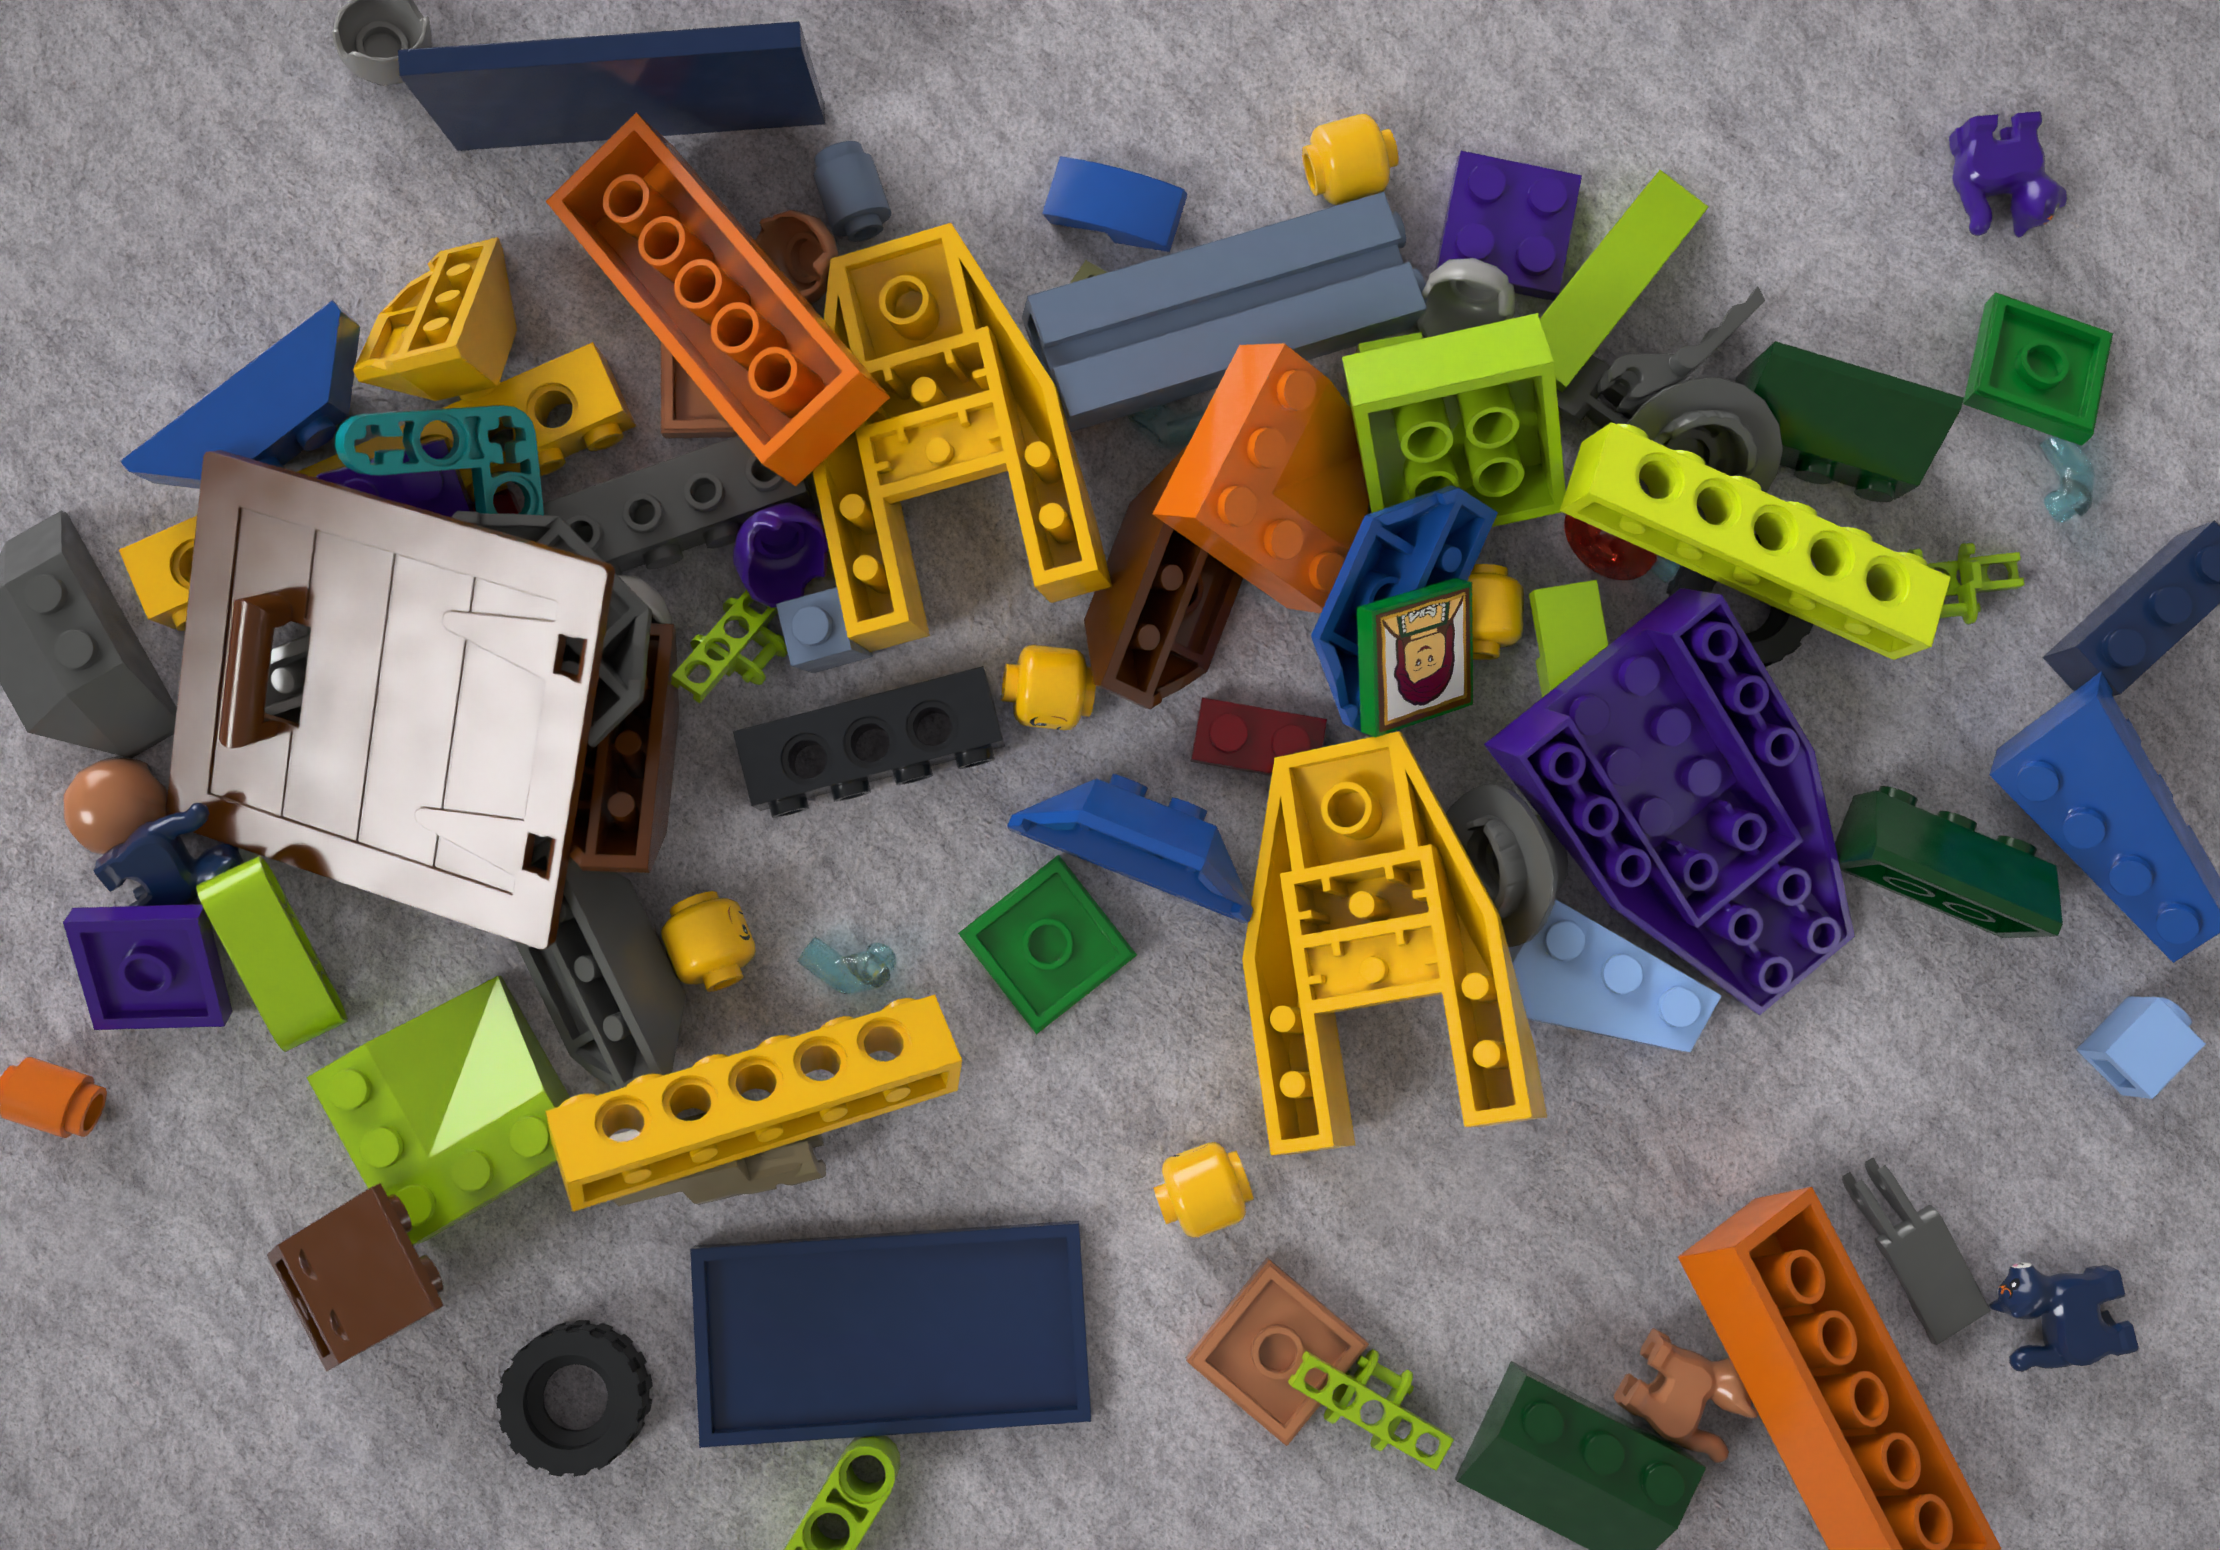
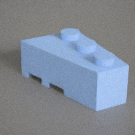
[1508,899,1722,1052]

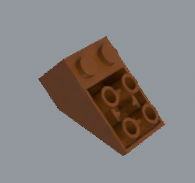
[267,1183,444,1372]

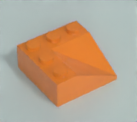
[1153,343,1369,613]

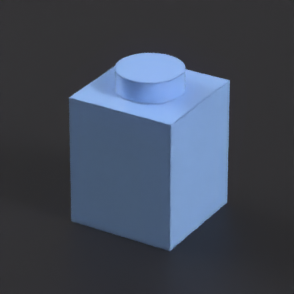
[2076,996,2205,1099]

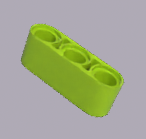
[196,856,348,1052]
[783,1435,901,1550]

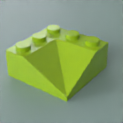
[1342,313,1566,527]
[306,976,570,1246]

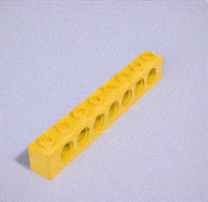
[119,342,636,631]

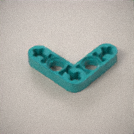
[335,405,544,515]

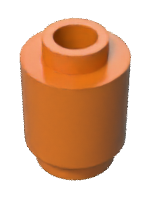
[0,1057,107,1138]

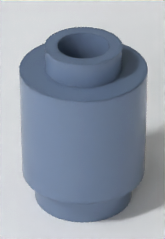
[813,141,892,242]

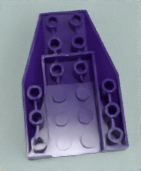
[1484,588,1855,1015]

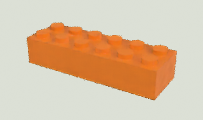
[546,112,890,486]
[1678,1187,2001,1550]

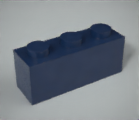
[2042,520,2220,696]

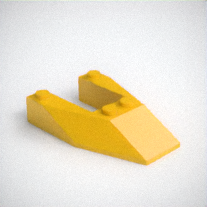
[812,223,1112,652]
[1242,731,1547,1155]

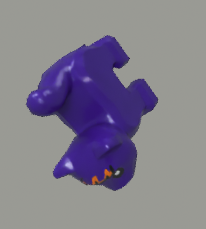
[1949,111,2067,238]

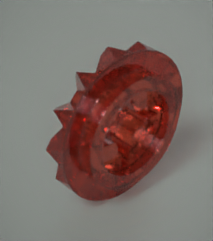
[1564,514,1658,581]

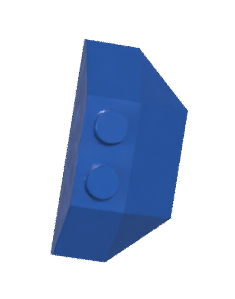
[120,300,361,489]
[1311,485,1498,737]
[1007,774,1253,924]

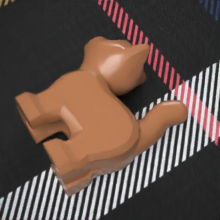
[1613,1328,1758,1463]

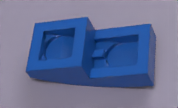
[1042,156,1188,252]

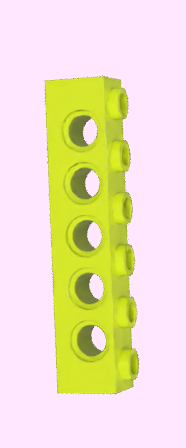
[1560,422,1951,660]

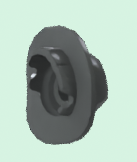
[1627,377,1783,521]
[1445,784,1568,947]

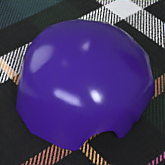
[733,503,829,608]

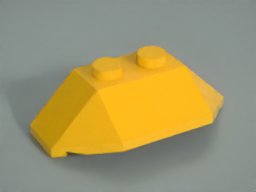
[353,237,517,401]

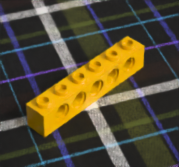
[546,994,962,1212]

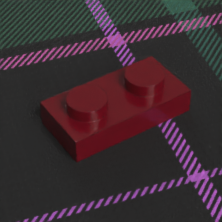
[1190,697,1327,776]

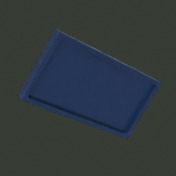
[398,21,826,151]
[690,1221,1091,1448]

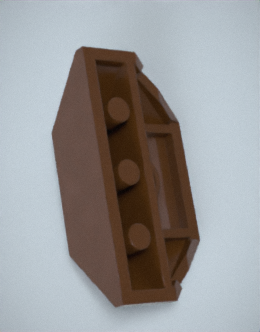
[1084,445,1243,710]
[569,623,679,873]

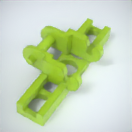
[1907,542,2025,624]
[671,590,788,704]
[1288,1349,1454,1471]

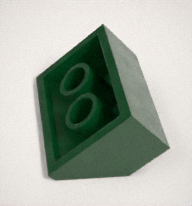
[1735,341,1964,503]
[1835,786,2063,938]
[1455,1361,1706,1550]

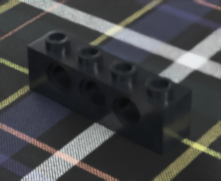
[733,666,1005,818]

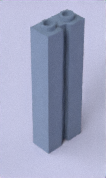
[1022,192,1427,433]

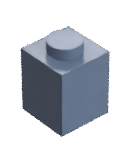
[776,587,873,673]

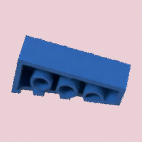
[1989,671,2220,963]

